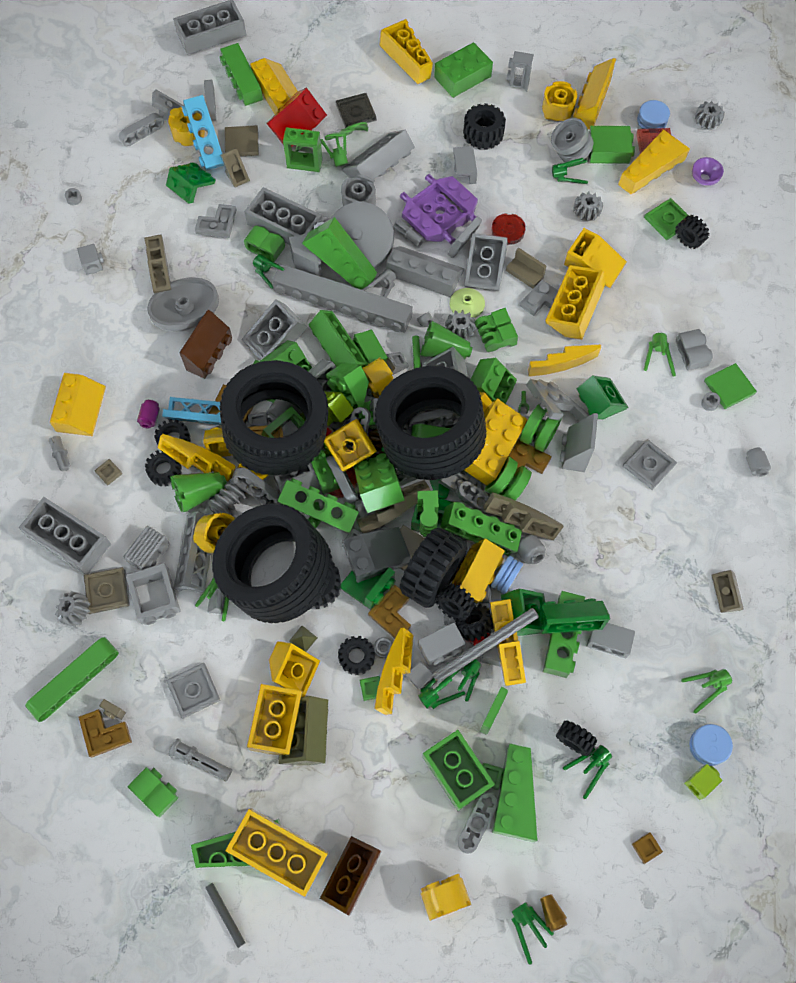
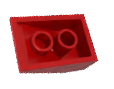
[266,87,327,148]

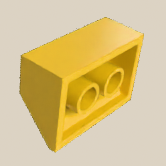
[50,373,106,436]
[452,539,505,603]
[247,684,302,755]

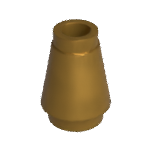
[540,894,568,932]

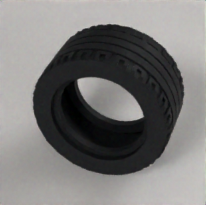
[220,360,328,476]
[375,366,487,480]
[212,503,333,624]

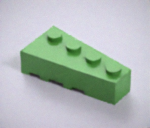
[302,217,378,290]
[492,744,538,842]
[191,819,281,868]

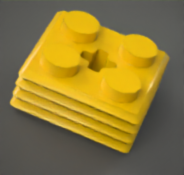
[324,419,376,471]

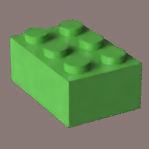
[434,42,493,98]
[354,453,405,513]
[422,730,495,811]

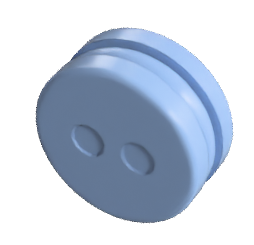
[637,100,670,133]
[491,555,523,594]
[689,724,733,766]

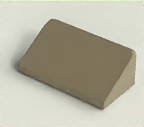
[712,570,744,613]

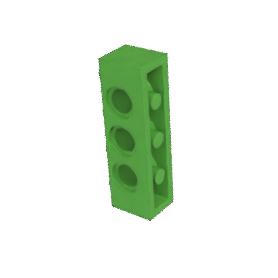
[277,478,359,533]
[543,591,585,678]

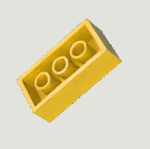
[464,398,528,486]
[225,808,328,897]

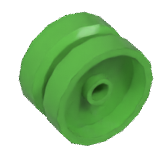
[520,404,563,453]
[485,456,532,501]

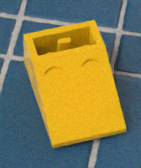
[564,228,627,288]

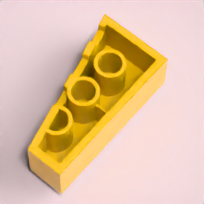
[618,129,690,194]

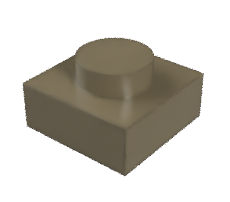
[99,699,126,720]

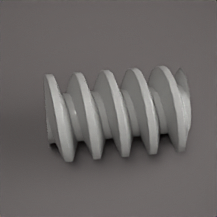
[208,478,246,514]

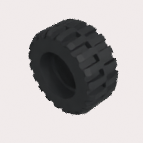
[400,528,467,608]

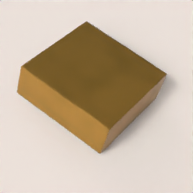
[631,832,663,864]

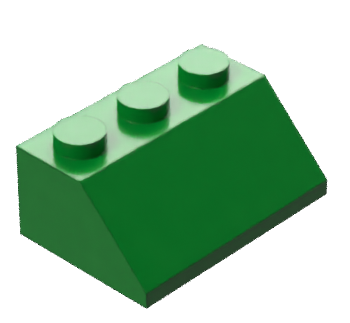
[539,598,610,634]

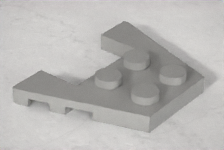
[526,379,590,421]

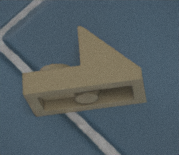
[220,148,250,187]

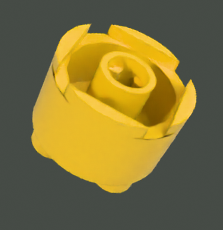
[542,81,577,121]
[168,107,205,146]
[362,357,393,398]
[193,513,235,553]
[420,874,472,921]

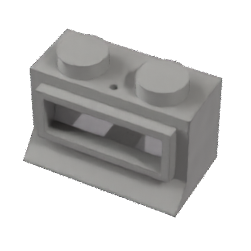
[507,51,534,92]

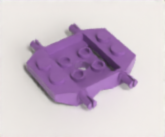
[400,174,478,244]

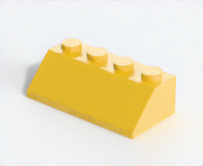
[250,58,297,114]
[573,58,616,130]
[545,265,606,340]

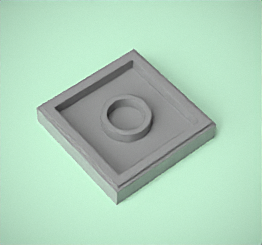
[448,216,482,258]
[623,439,677,490]
[166,663,221,719]

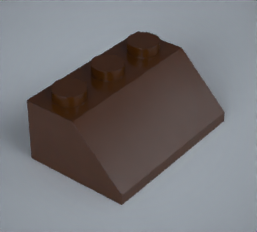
[179,310,232,379]
[319,836,381,916]

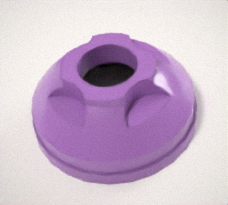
[692,157,724,185]

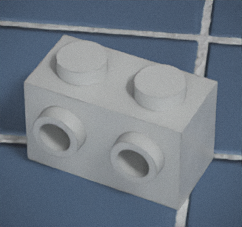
[418,623,466,666]

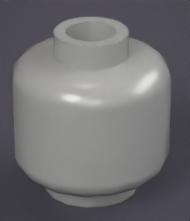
[517,535,546,564]

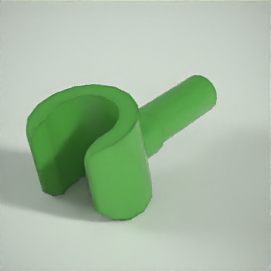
[518,391,530,414]

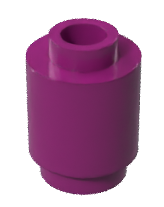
[137,399,160,429]

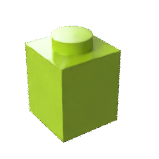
[684,764,723,800]

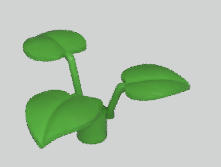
[295,122,368,167]

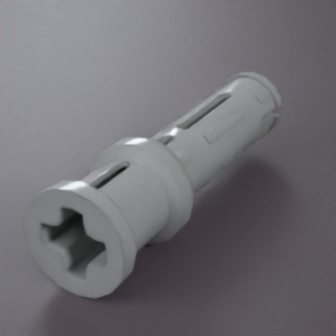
[169,738,232,782]

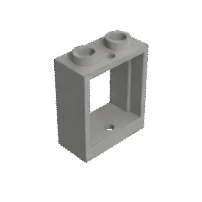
[126,563,181,625]

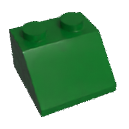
[576,375,629,420]
[501,588,545,636]

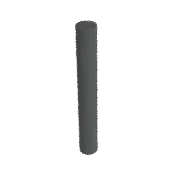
[205,883,245,948]

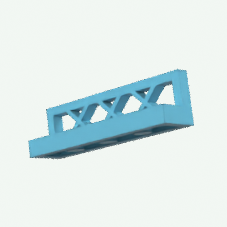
[162,397,221,425]

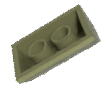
[279,696,328,765]

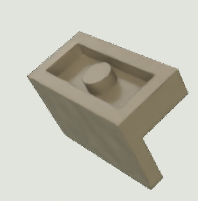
[506,248,546,289]

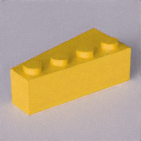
[380,19,433,84]

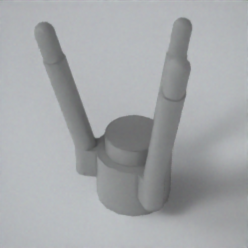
[362,269,396,298]

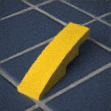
[528,344,601,377]
[157,434,236,482]
[489,599,526,686]
[374,628,414,715]

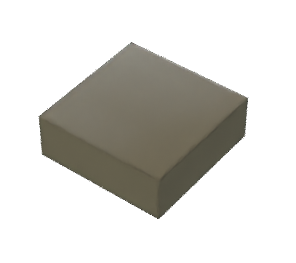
[95,459,123,486]

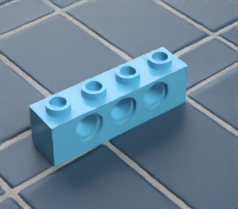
[181,95,224,171]

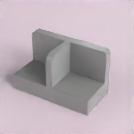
[453,146,477,184]
[587,623,635,659]

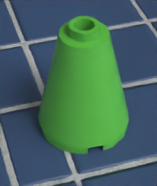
[420,321,473,359]
[171,472,227,512]

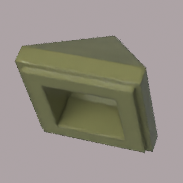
[289,626,318,652]

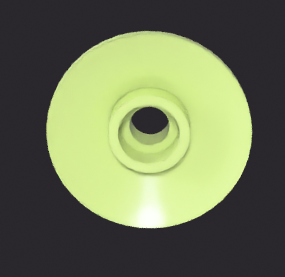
[450,288,485,318]

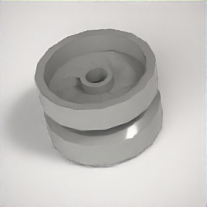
[551,118,594,162]

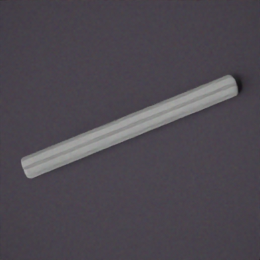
[433,608,539,683]

